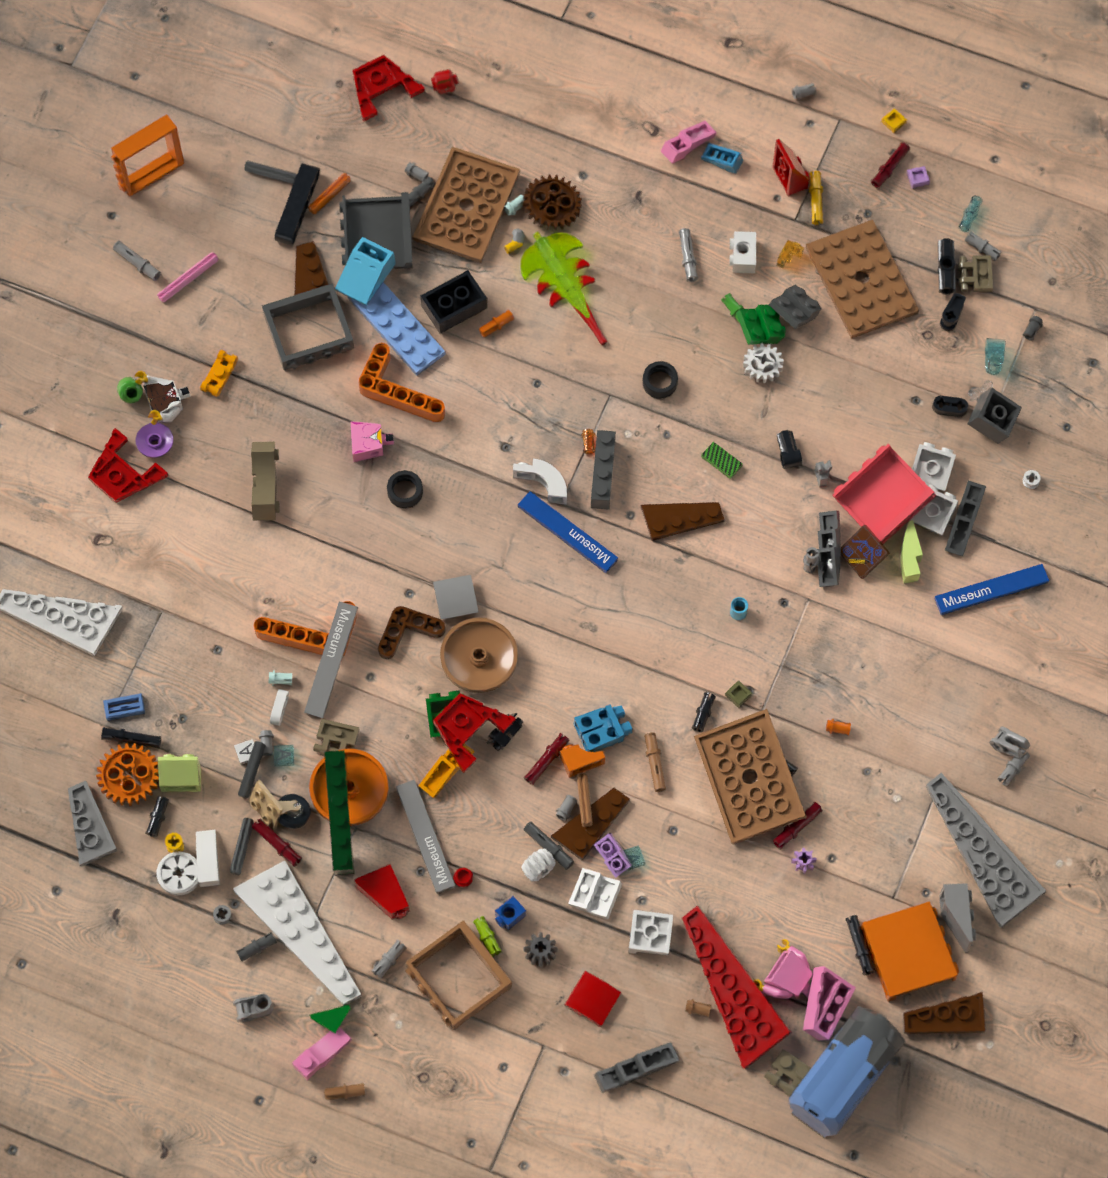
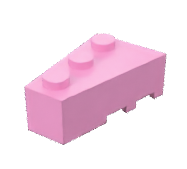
[803,966,856,1041]

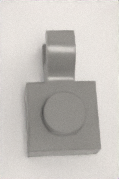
[815,460,832,487]

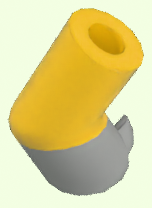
[504,229,525,254]

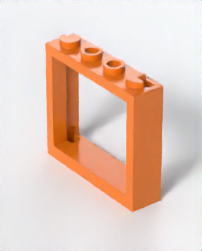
[111,114,184,197]

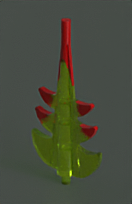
[520,232,607,346]

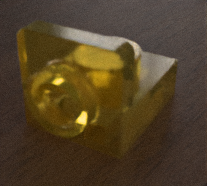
[777,240,804,268]

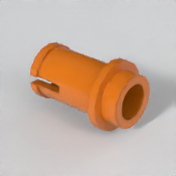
[826,718,851,735]

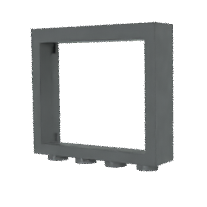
[262,283,354,371]

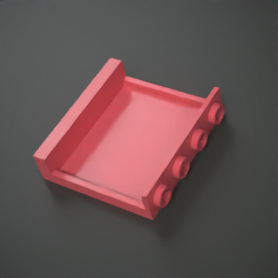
[832,443,937,544]

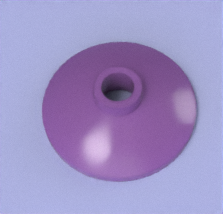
[135,423,173,458]

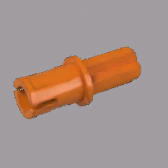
[479,310,515,337]

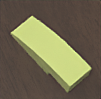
[900,520,923,584]

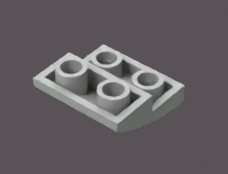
[433,575,478,619]

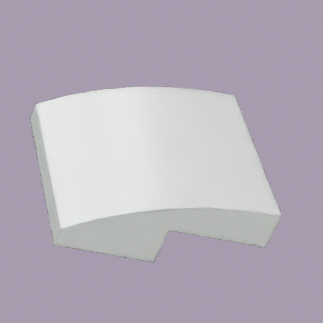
[568,868,622,920]

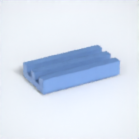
[103,693,145,721]

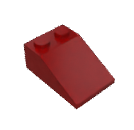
[772,139,810,196]

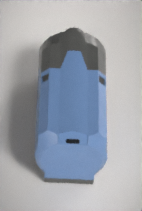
[789,1006,906,1139]

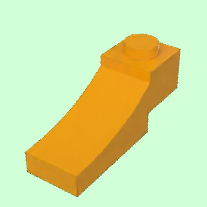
[418,744,475,798]

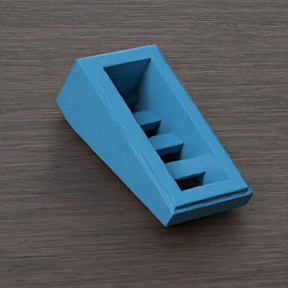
[701,143,743,174]

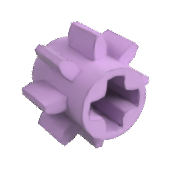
[791,847,817,874]

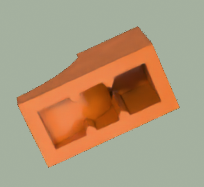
[560,744,605,778]

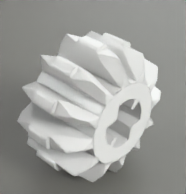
[521,849,556,882]

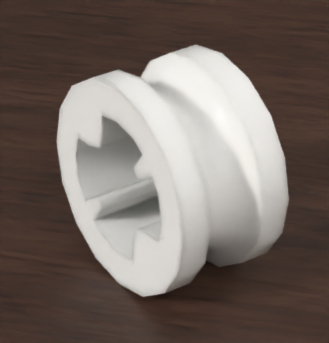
[1023,470,1041,489]

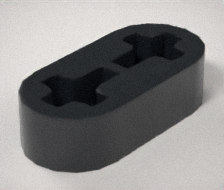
[932,396,968,417]

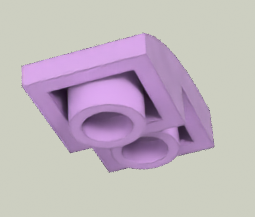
[594,832,632,878]

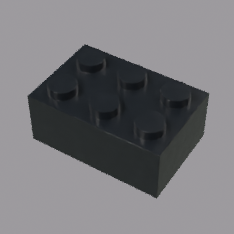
[420,270,488,334]

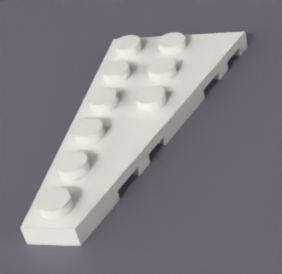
[0,589,123,656]

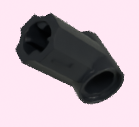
[777,430,802,469]

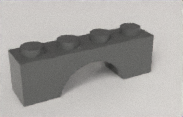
[591,430,616,510]

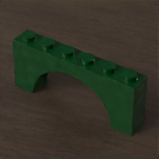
[324,750,355,875]

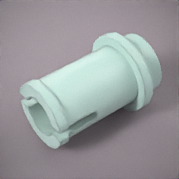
[504,195,524,216]
[268,670,293,686]

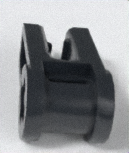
[940,293,966,331]

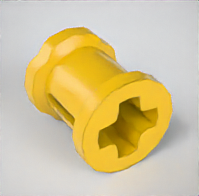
[165,833,184,853]

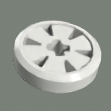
[157,851,199,896]

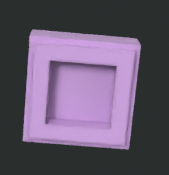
[907,166,930,188]

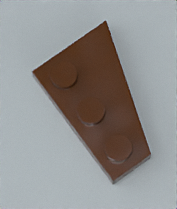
[294,241,329,295]

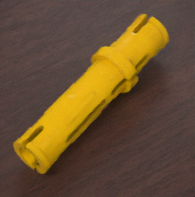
[809,171,824,225]

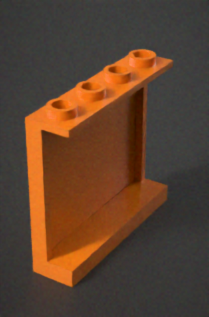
[861,901,959,1002]

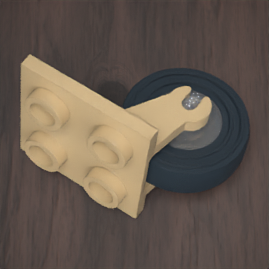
[249,780,311,830]

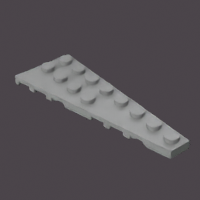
[926,773,1046,928]

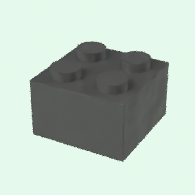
[967,387,1022,444]

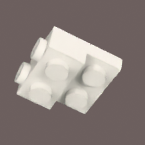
[912,442,956,491]
[910,485,958,536]

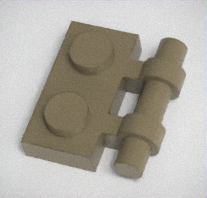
[958,256,993,293]
[313,719,360,756]
[764,1049,811,1097]

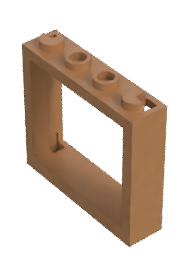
[405,920,512,1030]

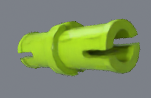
[473,916,502,957]

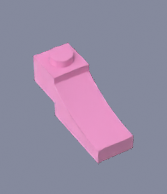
[661,121,717,163]
[292,1027,351,1080]

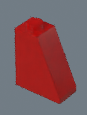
[354,864,410,919]

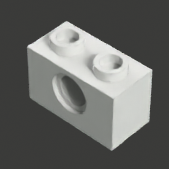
[729,231,756,273]

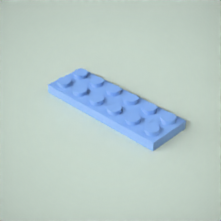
[347,282,445,376]

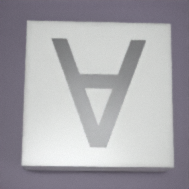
[234,739,254,765]

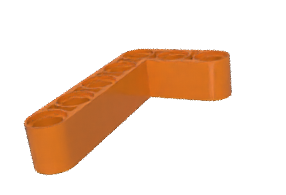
[358,343,445,422]
[254,601,357,656]

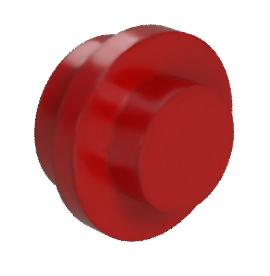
[453,868,473,888]

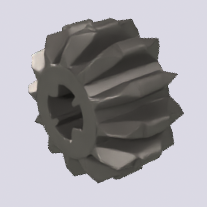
[524,932,558,967]

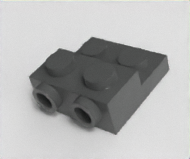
[769,284,822,329]

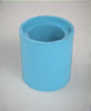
[730,597,748,620]

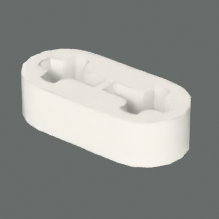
[270,689,289,726]

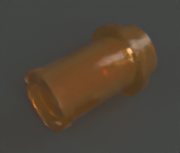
[581,429,596,454]

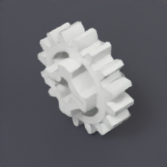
[743,343,784,383]

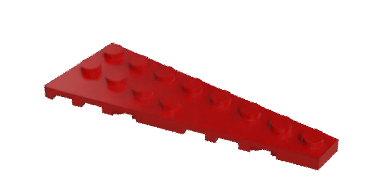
[682,906,792,1069]

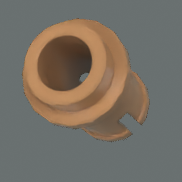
[685,999,711,1017]

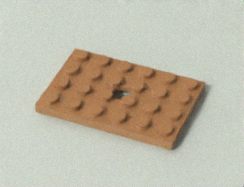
[412,146,520,263]
[805,219,919,339]
[694,709,806,845]

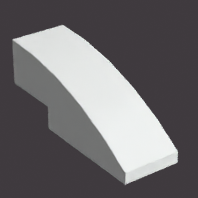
[196,830,220,887]

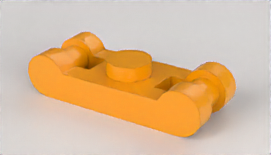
[200,349,238,397]

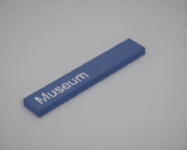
[518,491,618,573]
[934,564,1049,615]

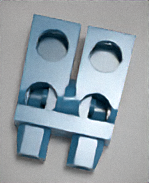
[573,704,633,752]

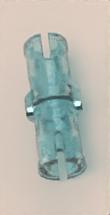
[958,196,983,232]

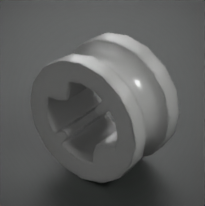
[213,905,231,925]

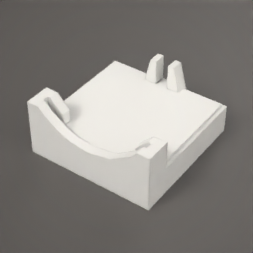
[628,910,673,956]

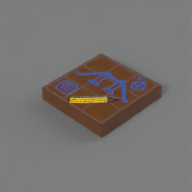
[841,525,890,579]

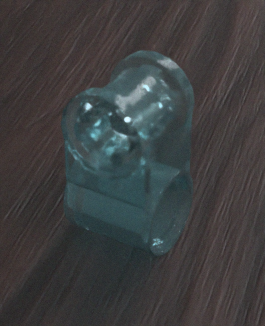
[985,338,1006,375]

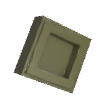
[725,680,753,708]

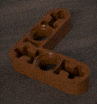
[378,606,445,659]

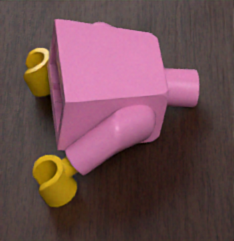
[754,939,812,999]

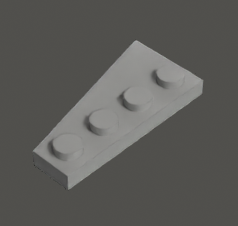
[68,781,117,867]

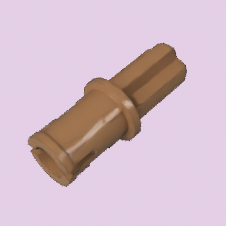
[324,1083,365,1100]

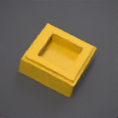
[881,108,907,133]

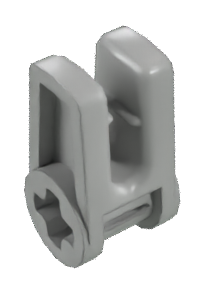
[989,726,1030,759]

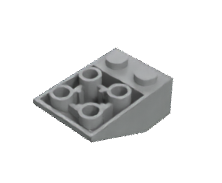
[939,883,976,953]

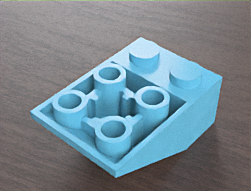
[335,237,396,305]

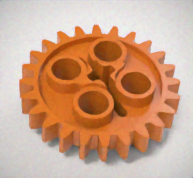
[96,743,159,806]

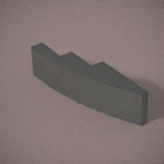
[945,480,986,557]
[817,510,841,587]
[594,1042,679,1093]

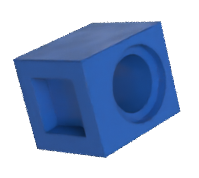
[495,896,526,930]

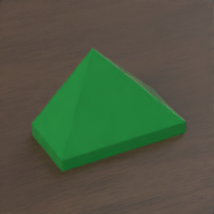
[310,1005,350,1033]

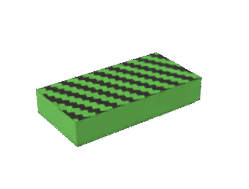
[701,442,743,479]

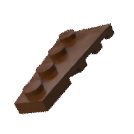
[641,502,724,541]
[551,788,630,861]
[903,992,985,1034]

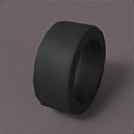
[642,361,678,399]
[387,470,423,509]

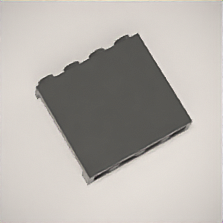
[339,192,413,269]

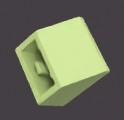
[158,754,201,792]

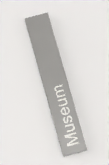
[304,601,358,718]
[396,780,455,894]

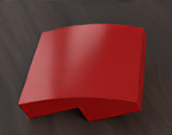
[564,971,622,1027]

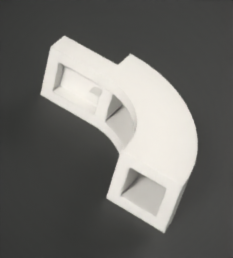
[513,458,567,505]

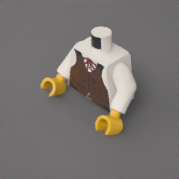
[134,370,191,425]

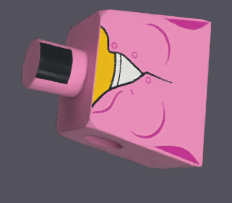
[351,422,394,462]

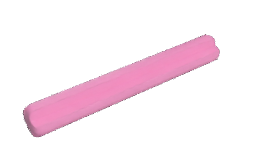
[157,252,218,303]

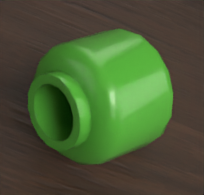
[117,377,143,403]

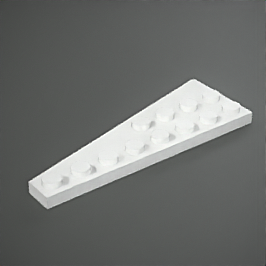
[233,860,361,1006]

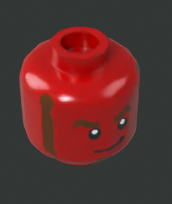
[431,69,459,95]

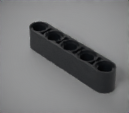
[274,163,320,245]

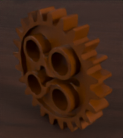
[523,174,582,231]

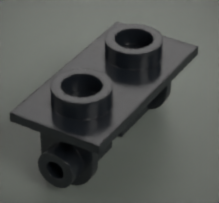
[486,713,523,751]

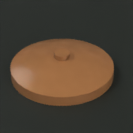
[440,618,518,693]

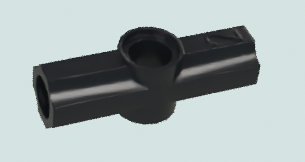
[937,238,956,295]

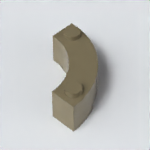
[251,442,280,521]

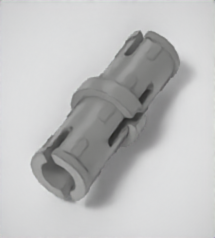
[965,231,1002,261]
[803,547,819,573]
[998,749,1030,786]
[371,940,407,979]

